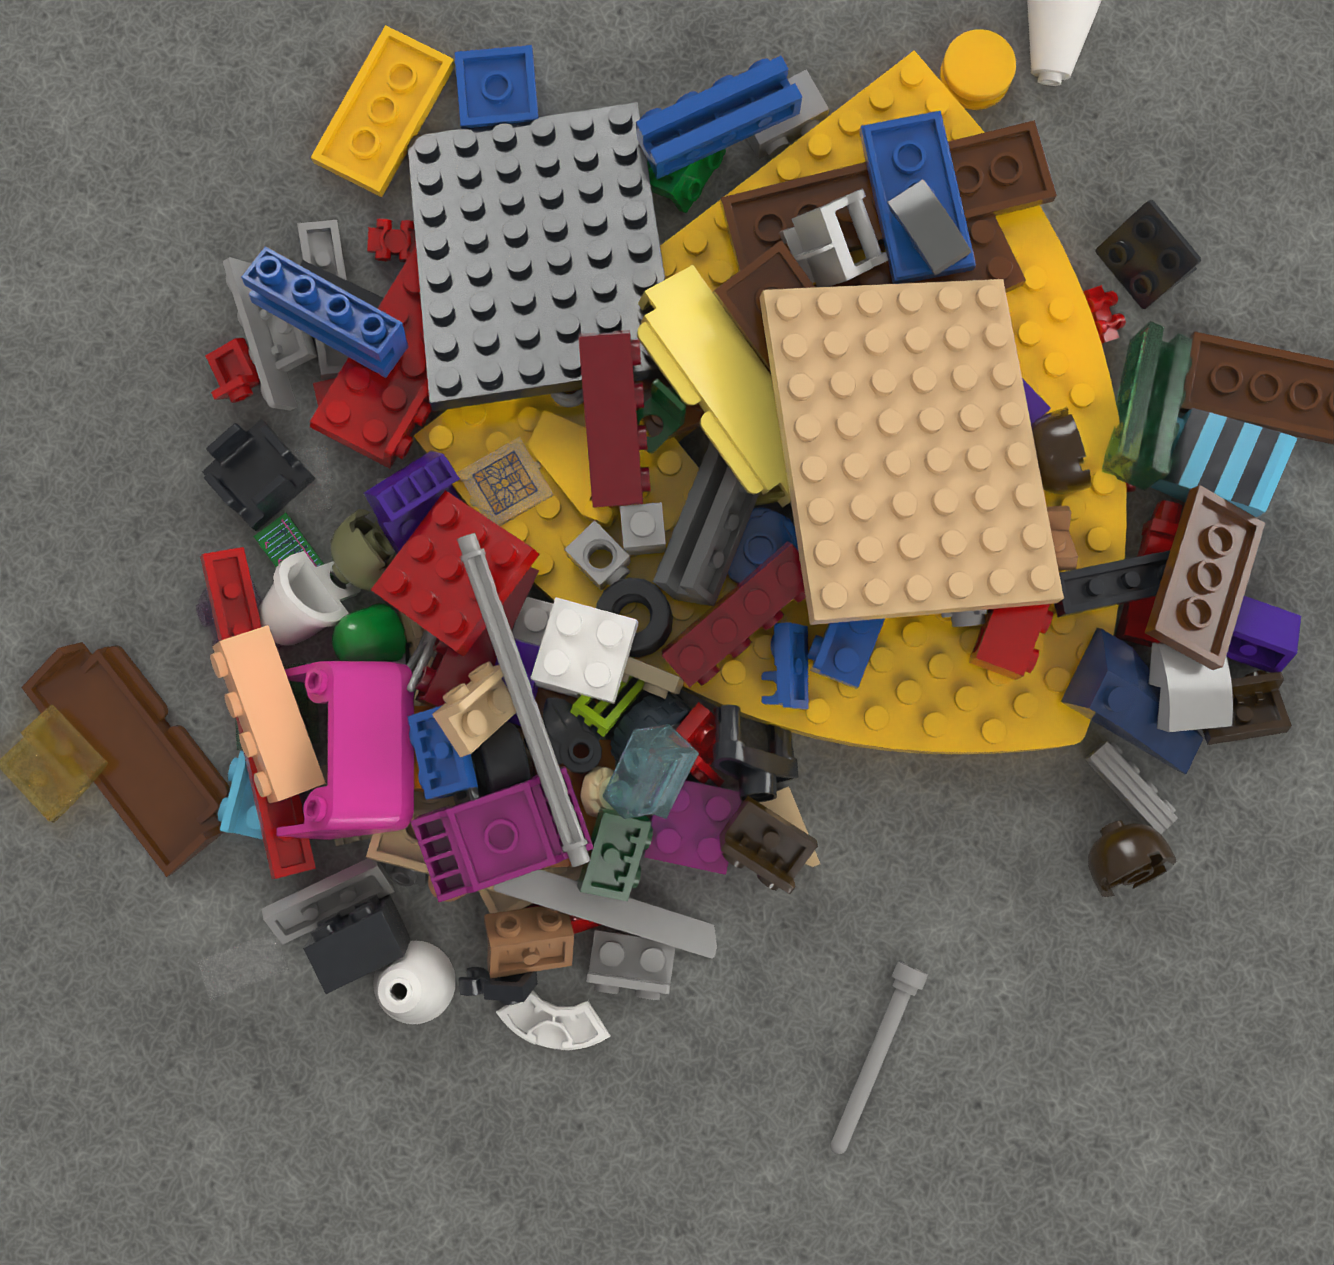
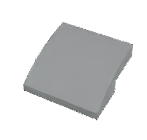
[1149,642,1233,732]

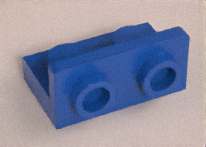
[807,618,885,689]
[407,705,478,800]

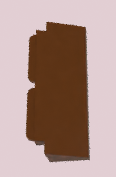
[21,642,230,877]

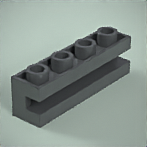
[653,442,760,606]

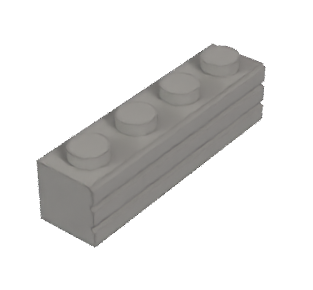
[1085,741,1178,834]

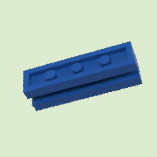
[636,55,802,179]
[241,246,409,378]

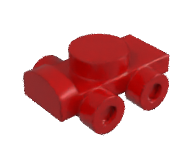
[367,219,416,263]
[1083,285,1126,344]

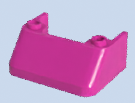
[277,661,414,840]

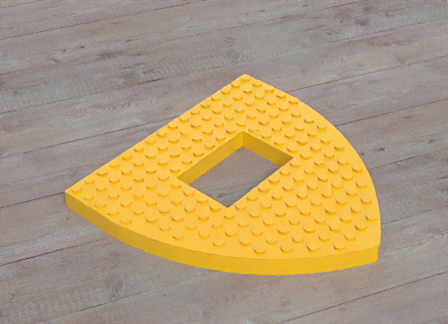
[414,50,1127,754]

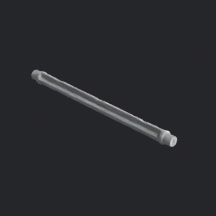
[457,533,591,867]

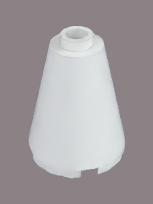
[1027,0,1102,86]
[373,941,456,1024]

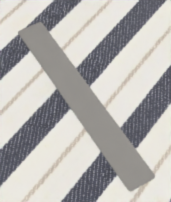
[493,869,717,959]

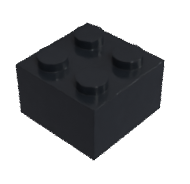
[303,894,411,994]

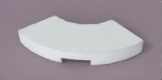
[496,990,611,1050]

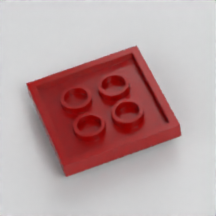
[371,490,540,657]

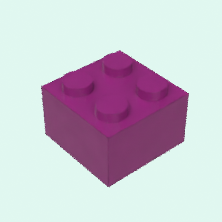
[644,775,741,875]

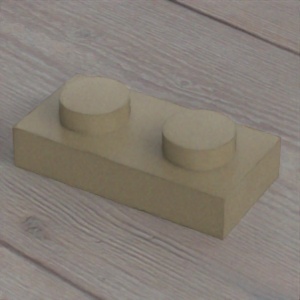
[621,657,684,699]

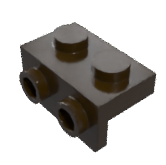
[1202,670,1292,745]
[719,796,818,894]

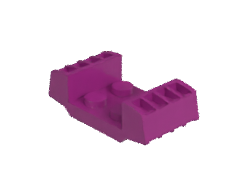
[411,767,594,902]

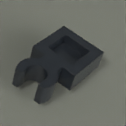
[458,967,538,1005]

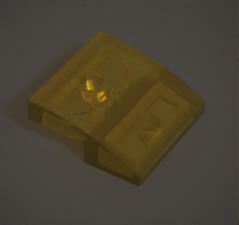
[0,704,108,823]

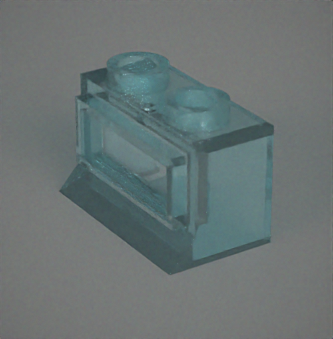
[602,724,699,819]

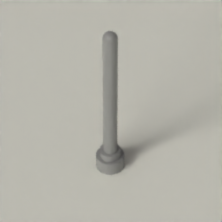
[831,961,929,1154]

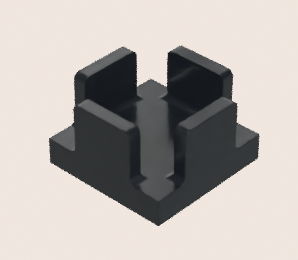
[202,419,316,531]

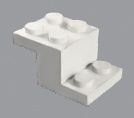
[512,597,639,704]

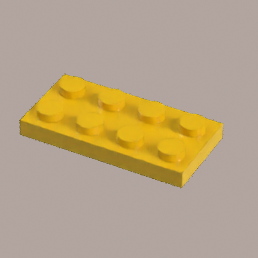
[311,25,455,197]

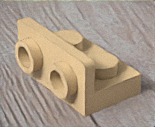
[432,662,516,758]

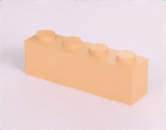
[210,625,326,803]

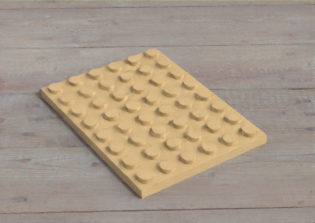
[759,279,1064,625]

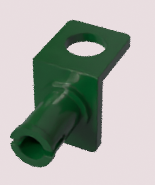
[636,378,686,454]

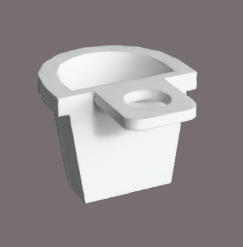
[258,551,361,646]

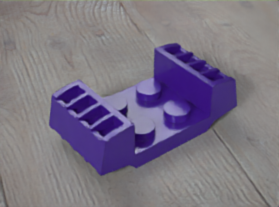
[363,451,461,554]

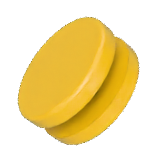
[940,29,1016,110]

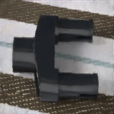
[712,705,799,802]

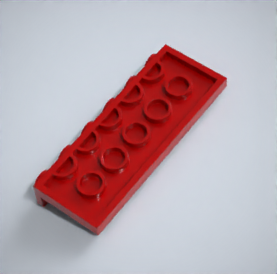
[310,246,432,469]

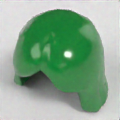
[332,603,407,662]

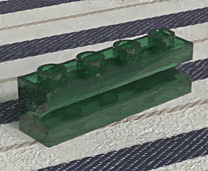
[1102,321,1193,491]

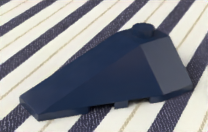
[1061,628,1204,774]

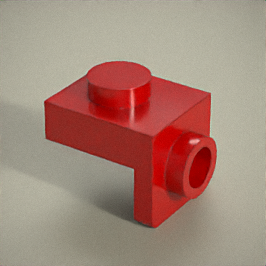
[205,338,261,403]

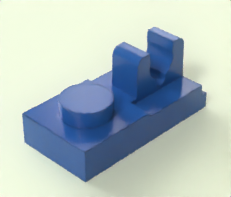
[762,622,809,710]

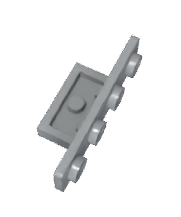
[223,257,318,411]

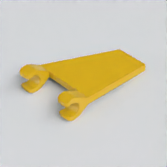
[527,409,643,529]

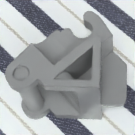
[779,189,889,287]

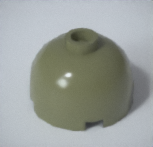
[330,509,396,591]

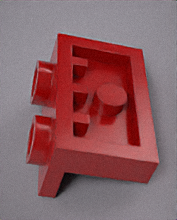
[667,702,724,787]

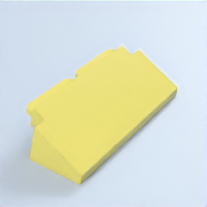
[637,265,791,508]

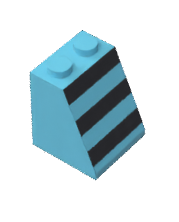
[1150,408,1297,517]

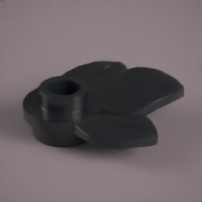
[524,698,605,774]

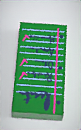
[253,513,335,580]

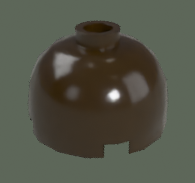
[1031,407,1092,494]
[1088,820,1177,897]

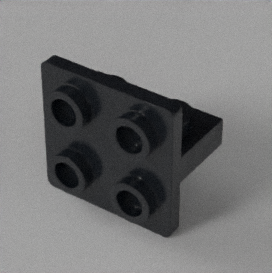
[1095,200,1201,309]

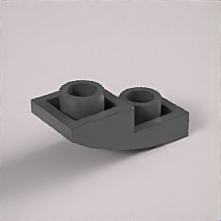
[888,179,971,276]

